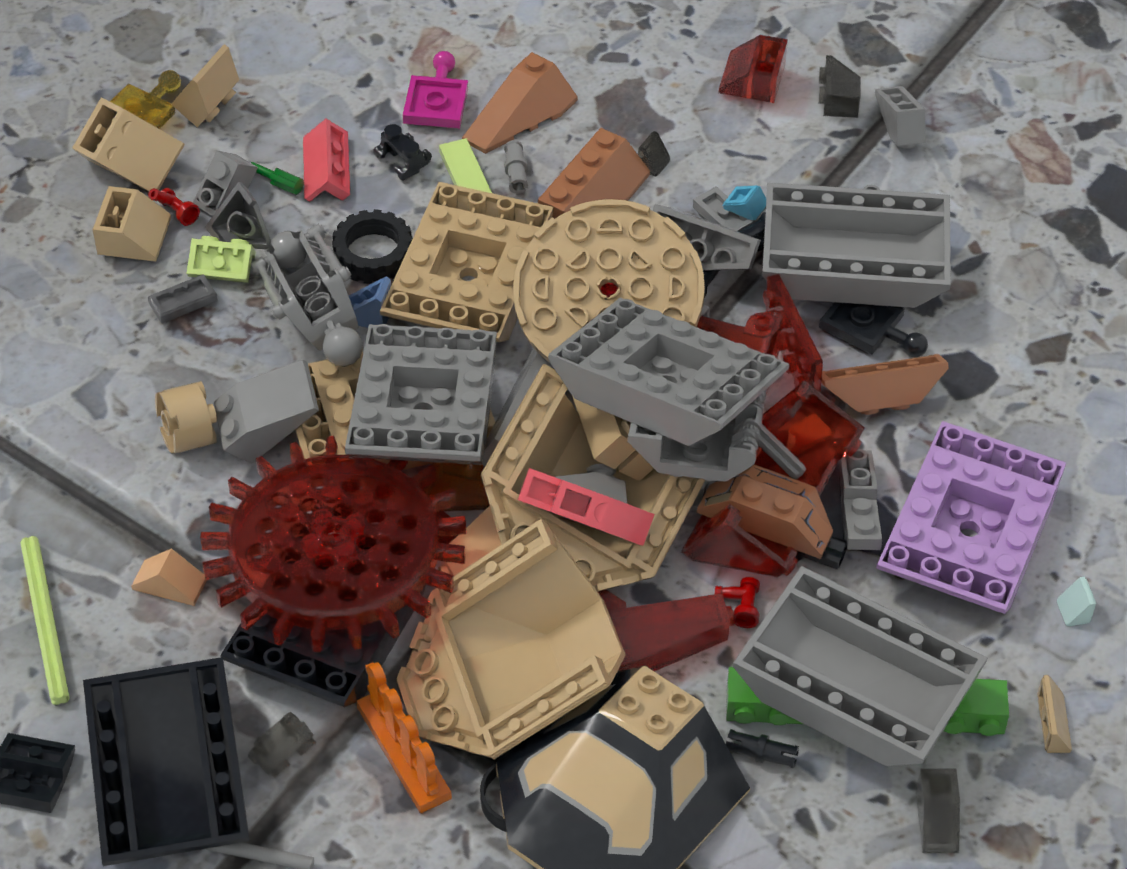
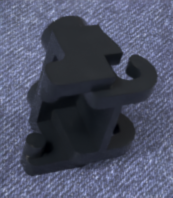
[373,124,432,181]

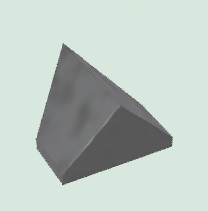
[205,182,271,249]

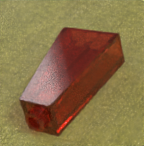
[608,593,734,672]

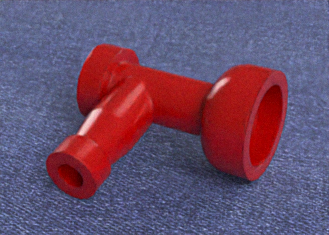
[148,188,200,226]
[715,577,760,628]

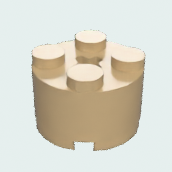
[155,381,217,453]

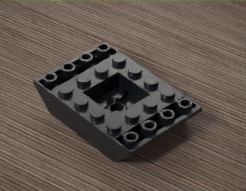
[220,504,436,708]

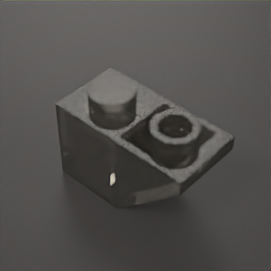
[818,55,861,118]
[916,768,960,853]

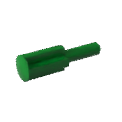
[251,162,304,195]

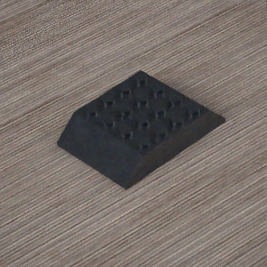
[83,657,250,866]

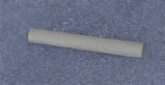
[206,843,314,869]

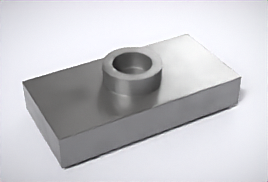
[148,274,218,324]

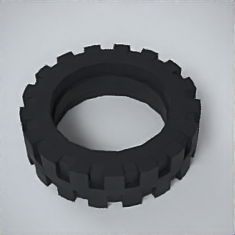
[332,209,413,284]

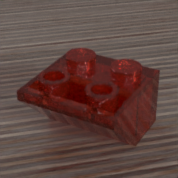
[718,35,788,103]

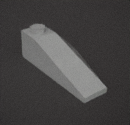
[653,204,761,270]

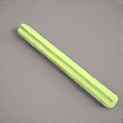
[20,536,70,705]

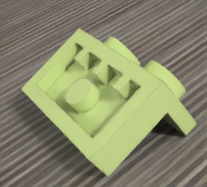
[186,236,256,283]

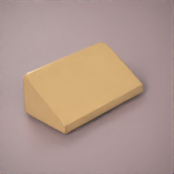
[1037,675,1072,753]

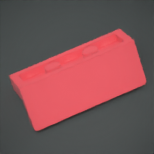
[303,118,350,202]

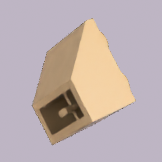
[92,186,171,262]

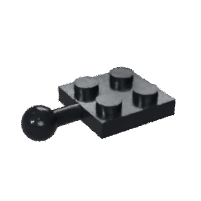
[819,302,928,357]

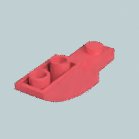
[517,468,655,546]

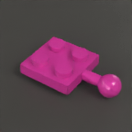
[402,51,468,129]

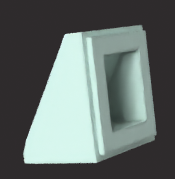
[1057,577,1096,626]

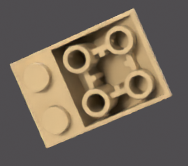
[72,97,185,192]

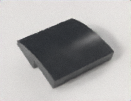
[0,733,75,813]

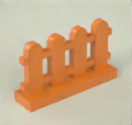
[357,662,452,814]

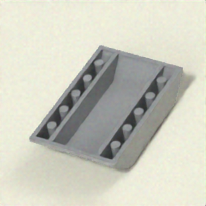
[762,182,951,308]
[733,566,988,766]

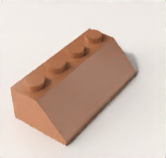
[538,128,650,219]

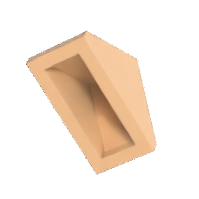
[131,548,207,606]

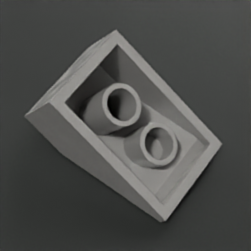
[214,360,319,464]

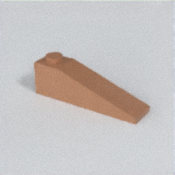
[462,52,578,154]

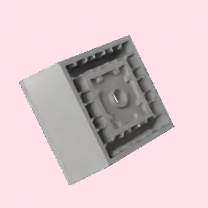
[548,298,789,446]
[345,324,497,465]

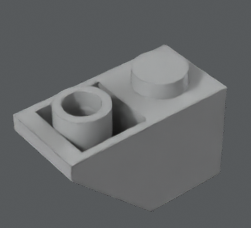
[193,151,258,216]

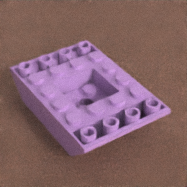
[876,421,1066,614]

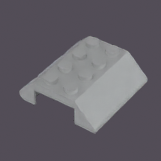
[628,389,767,482]

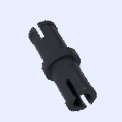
[726,729,799,768]

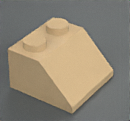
[171,44,240,128]

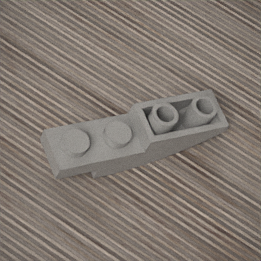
[839,449,882,550]

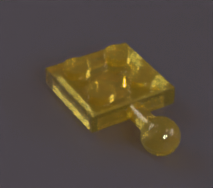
[110,70,181,129]

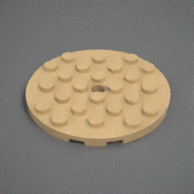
[513,199,705,363]

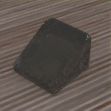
[638,131,670,177]

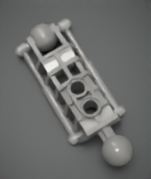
[250,223,363,367]

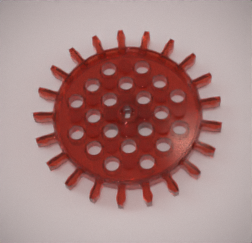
[200,436,466,652]

